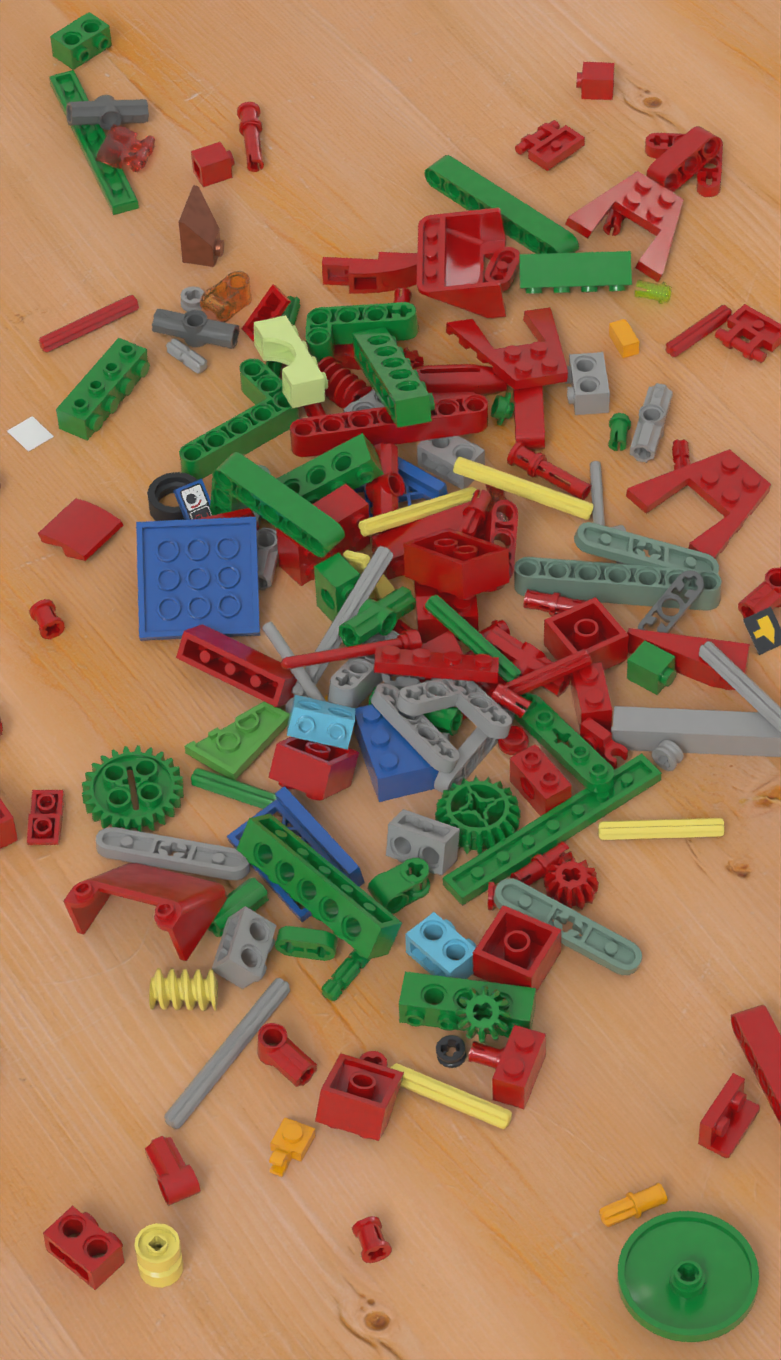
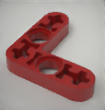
[645,133,723,197]

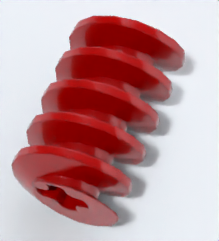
[318,356,372,411]

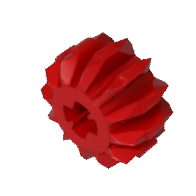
[544,856,599,910]

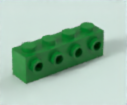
[519,251,632,294]
[56,338,150,441]

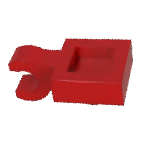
[580,717,628,770]

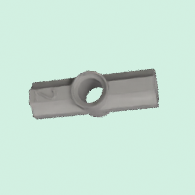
[630,383,673,463]

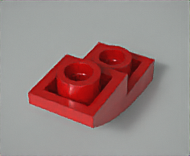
[27,790,65,845]

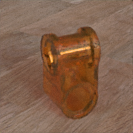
[200,271,252,322]

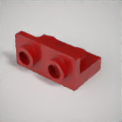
[698,1073,760,1158]

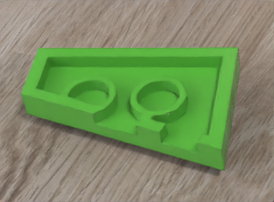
[184,702,290,780]

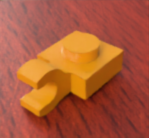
[269,1117,316,1177]

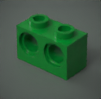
[50,12,112,70]

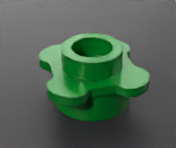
[491,392,514,426]

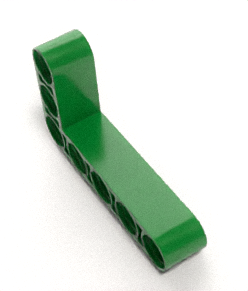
[179,359,300,480]
[210,452,345,557]

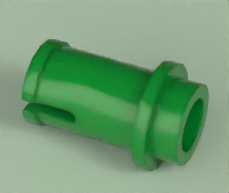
[608,413,631,451]

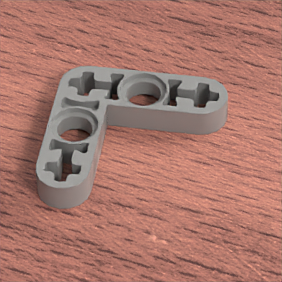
[396,679,512,739]

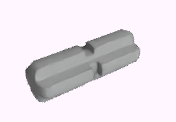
[166,338,208,374]

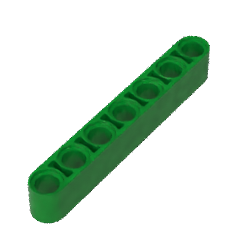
[424,155,579,254]

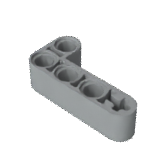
[327,630,400,708]

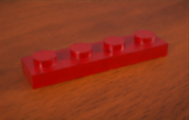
[374,646,499,683]

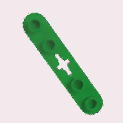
[514,693,615,793]

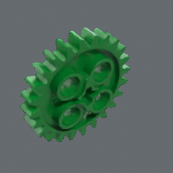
[82,745,184,832]

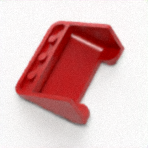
[417,208,506,318]
[63,863,227,961]

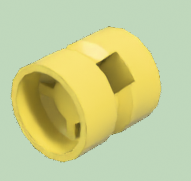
[134,1223,183,1288]

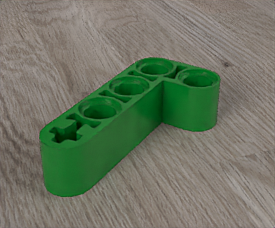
[305,302,419,364]

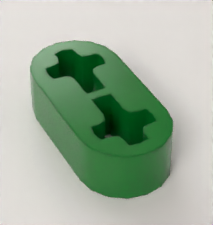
[275,926,338,961]

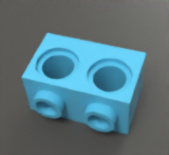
[287,695,355,750]
[405,912,477,979]

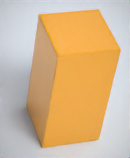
[609,319,639,359]

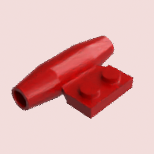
[412,364,507,400]

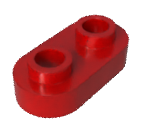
[484,247,520,292]

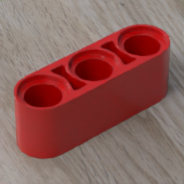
[646,126,721,192]
[513,386,545,449]
[484,500,518,590]

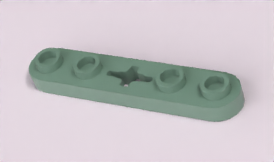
[574,522,719,574]
[494,878,642,975]

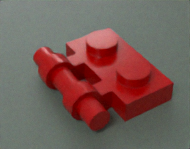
[515,120,585,171]
[715,304,781,363]

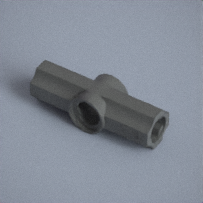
[66,95,149,130]
[152,309,240,349]

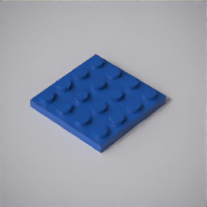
[136,517,260,641]

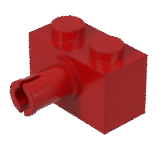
[468,1025,546,1109]

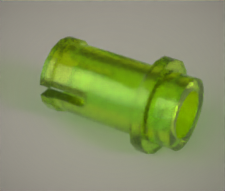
[635,280,671,304]

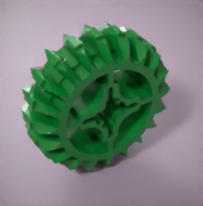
[435,776,521,854]

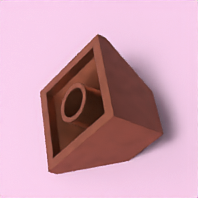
[178,185,224,267]

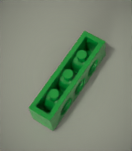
[276,433,384,504]
[398,971,536,1038]

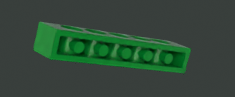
[352,327,435,428]
[236,814,402,960]

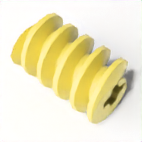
[149,968,218,1011]

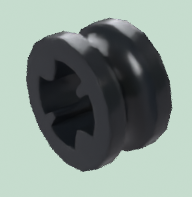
[436,1035,467,1068]

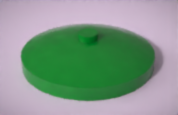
[617,1211,759,1342]

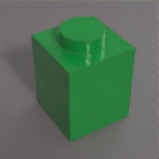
[627,640,677,695]

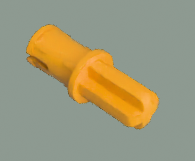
[599,1182,668,1227]

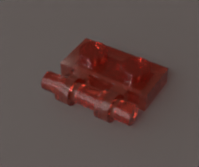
[96,124,155,172]

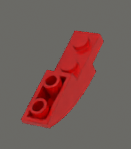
[322,252,417,294]

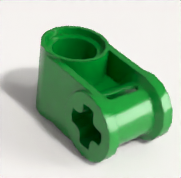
[367,858,430,914]

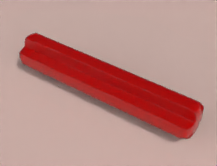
[665,305,732,357]

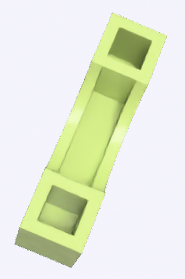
[254,315,328,408]

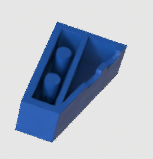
[354,704,439,802]

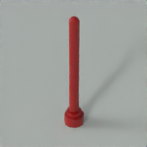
[281,629,422,669]

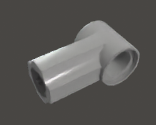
[257,528,279,591]

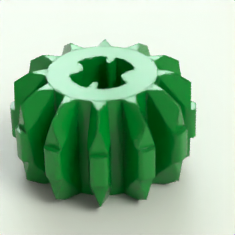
[455,985,512,1043]

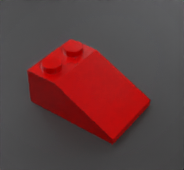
[413,580,479,643]

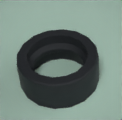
[147,472,197,521]

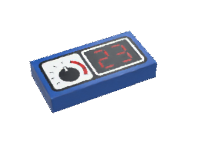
[173,479,212,520]

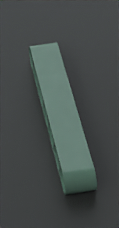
[514,557,722,611]

